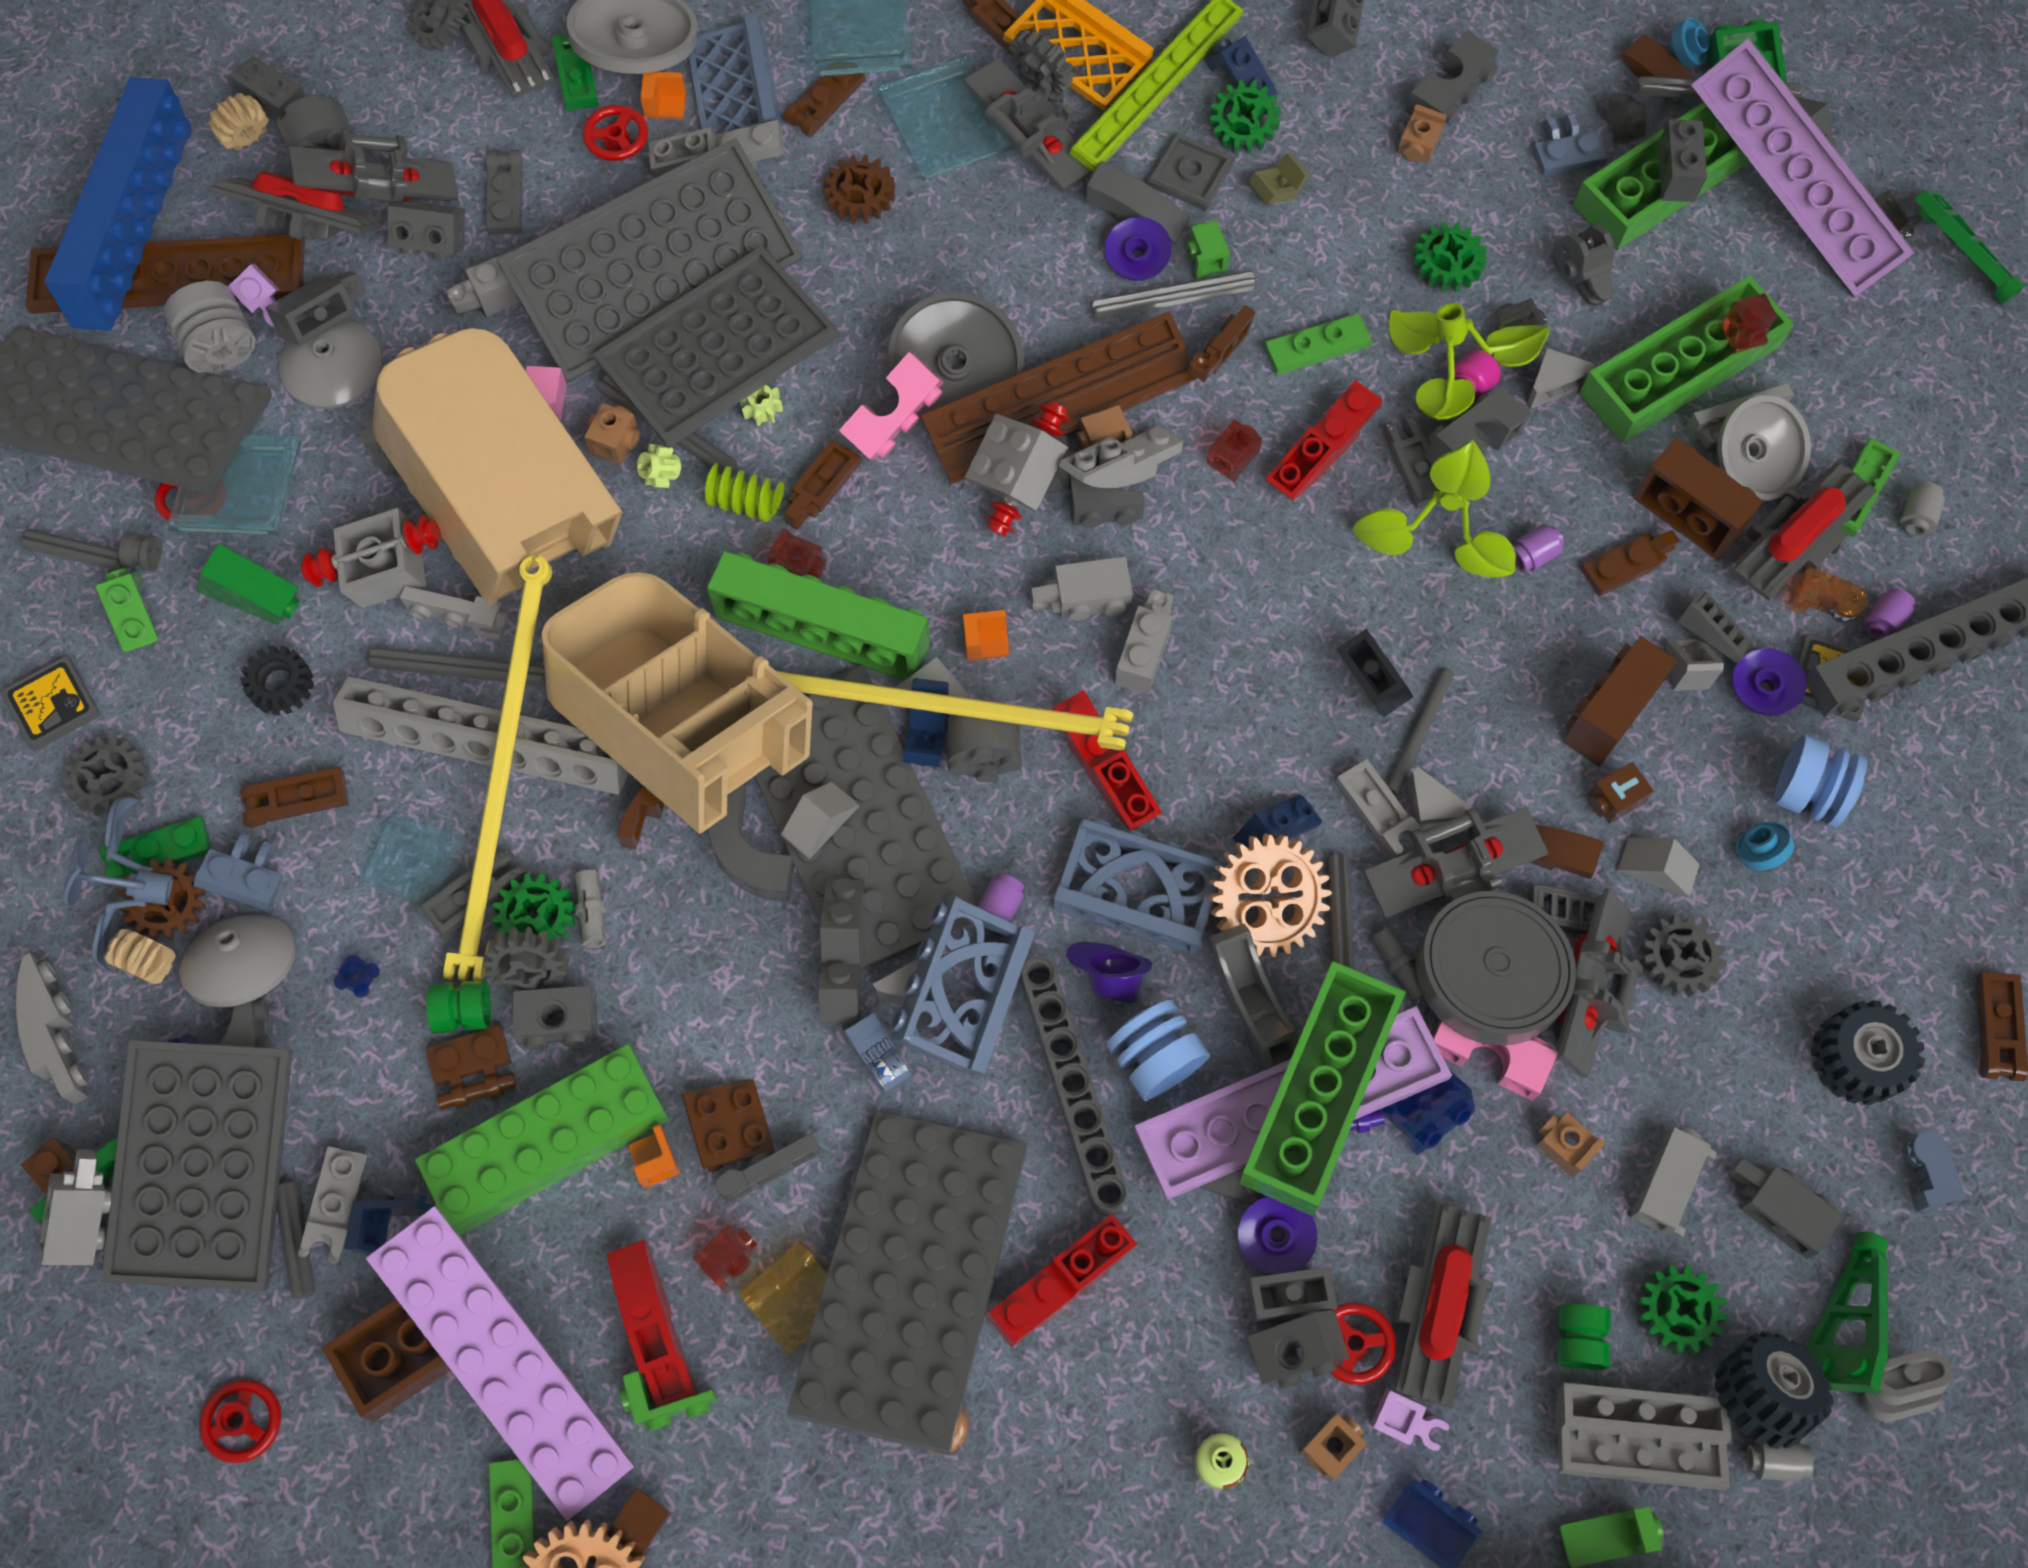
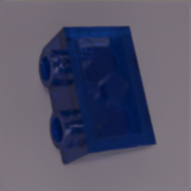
[1382,1070,1475,1155]
[1381,1479,1484,1568]

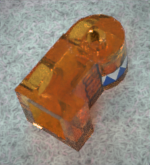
[1790,567,1868,623]

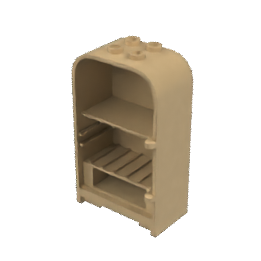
[372,328,623,607]
[542,572,813,834]

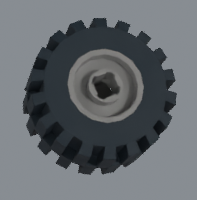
[1811,1000,1925,1105]
[1714,1331,1833,1449]

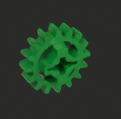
[1210,80,1281,154]
[1413,222,1488,292]
[491,873,576,940]
[1636,1265,1728,1355]

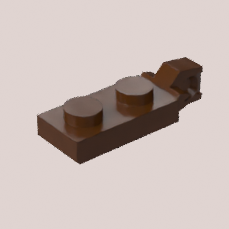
[962,0,1034,56]
[1187,305,1255,383]
[784,440,861,530]
[1580,530,1680,597]

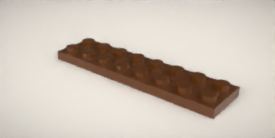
[25,234,305,314]

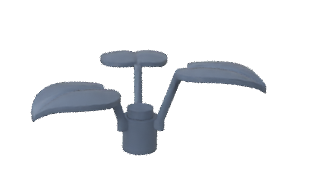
[63,797,173,971]

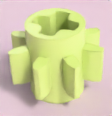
[740,385,783,426]
[637,444,681,488]

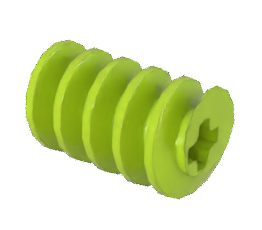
[705,463,784,523]

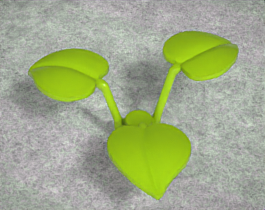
[1389,303,1550,420]
[1352,440,1516,577]

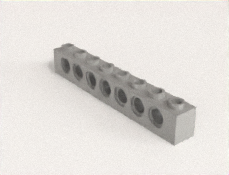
[333,676,629,795]

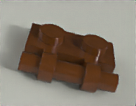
[426,1025,517,1110]

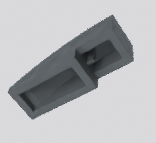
[1086,161,1190,245]

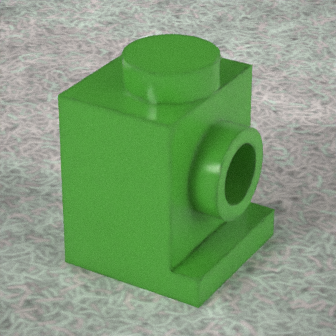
[1186,220,1230,279]

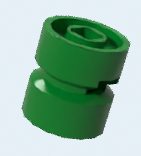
[426,979,491,1034]
[1556,1304,1611,1370]

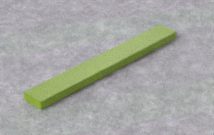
[1069,0,1244,173]

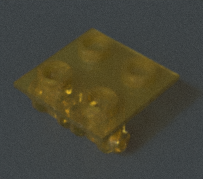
[738,1241,828,1356]

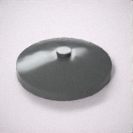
[886,292,1024,420]

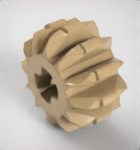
[208,92,269,151]
[104,929,176,984]

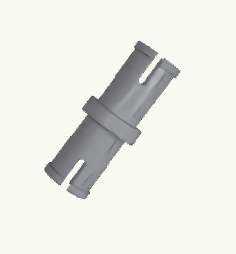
[575,870,607,948]

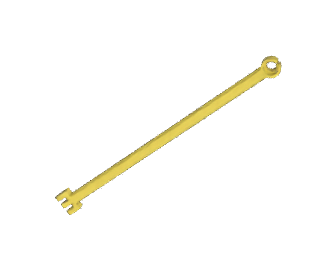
[443,555,552,982]
[776,671,1133,750]

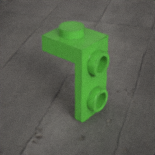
[95,568,159,652]
[619,1371,719,1431]
[1558,1506,1664,1568]

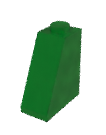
[197,544,300,625]

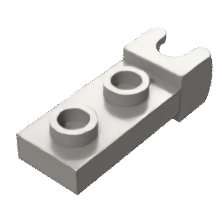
[400,586,507,640]
[1335,759,1423,860]
[298,1146,367,1264]

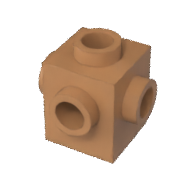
[584,403,640,466]

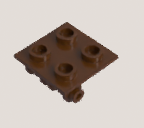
[682,1080,776,1172]

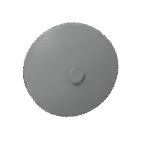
[566,0,698,74]

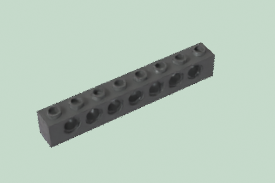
[1806,578,2028,718]

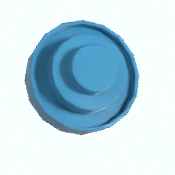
[1669,18,1710,69]
[1736,822,1795,871]

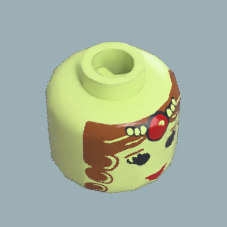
[1194,1433,1250,1491]

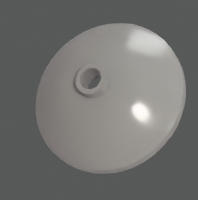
[279,319,383,409]
[1718,395,1811,501]
[179,914,296,1007]

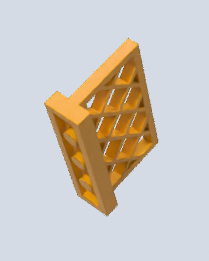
[1003,0,1154,112]

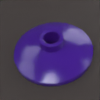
[1105,217,1172,281]
[1732,648,1807,716]
[1238,1196,1318,1275]

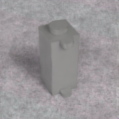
[1630,1127,1717,1238]

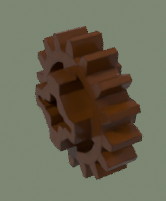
[823,155,895,224]
[118,858,206,941]

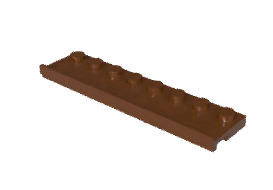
[920,311,1197,485]

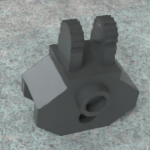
[1552,224,1614,306]

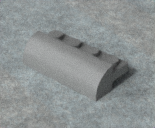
[1555,1383,1732,1490]

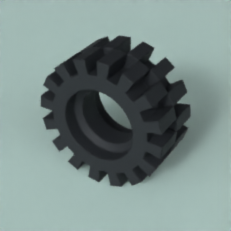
[240,645,314,715]

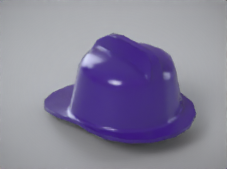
[1066,942,1152,1004]

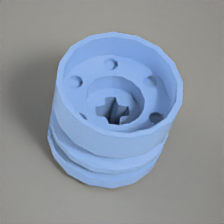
[1773,733,1868,828]
[1106,1000,1210,1101]

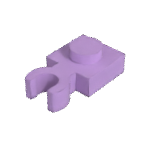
[228,264,280,327]
[1370,1387,1450,1451]

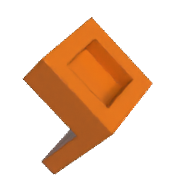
[640,72,687,119]
[963,610,1009,661]
[629,1124,681,1189]

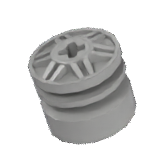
[163,281,255,374]

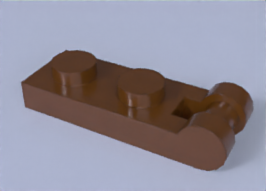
[783,57,865,137]
[240,767,349,828]
[1976,971,2028,1082]

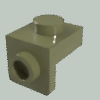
[1249,153,1309,205]

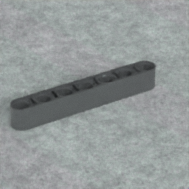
[1021,956,1127,1216]

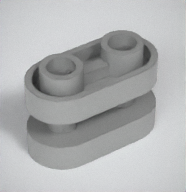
[1861,1350,1953,1422]

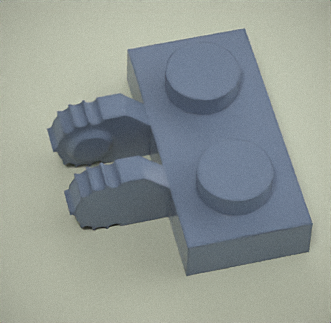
[1533,113,1608,176]
[194,833,283,911]

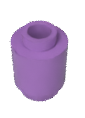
[1513,524,1564,573]
[1864,588,1915,640]
[977,873,1024,932]

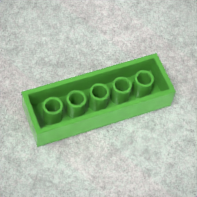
[1573,102,1750,251]
[1579,275,1794,444]
[707,551,930,680]
[1239,961,1406,1217]
[415,1044,670,1236]

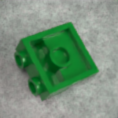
[1707,19,1787,82]

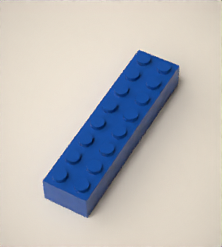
[44,77,192,331]

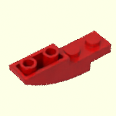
[1265,379,1382,501]
[1051,690,1162,830]
[986,1213,1137,1348]
[607,1239,698,1408]

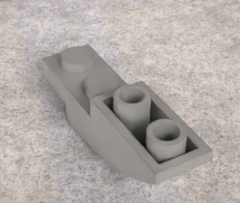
[649,120,784,175]
[1059,425,1183,488]
[16,953,89,1105]

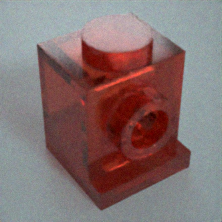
[1721,293,1777,354]
[1207,419,1262,483]
[767,528,826,578]
[693,1224,758,1292]

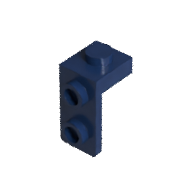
[1205,35,1277,97]
[903,678,949,767]
[1233,795,1322,848]
[344,1194,435,1255]

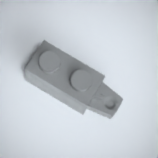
[447,248,520,317]
[1031,556,1133,621]
[1115,590,1173,695]
[38,1149,111,1265]

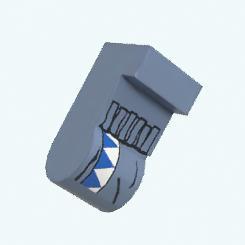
[844,1013,911,1093]
[1902,1132,1967,1212]

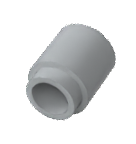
[1900,482,1945,536]
[1746,1441,1814,1482]

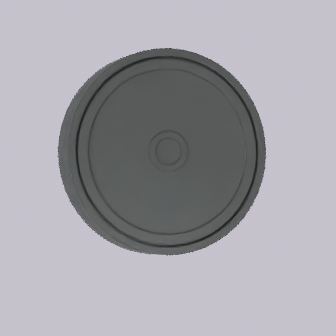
[1416,891,1576,1046]

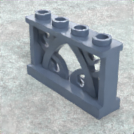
[1053,819,1225,955]
[890,896,1035,1076]

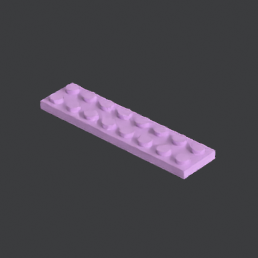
[1691,38,1915,296]
[1134,1006,1452,1201]
[366,1205,634,1521]

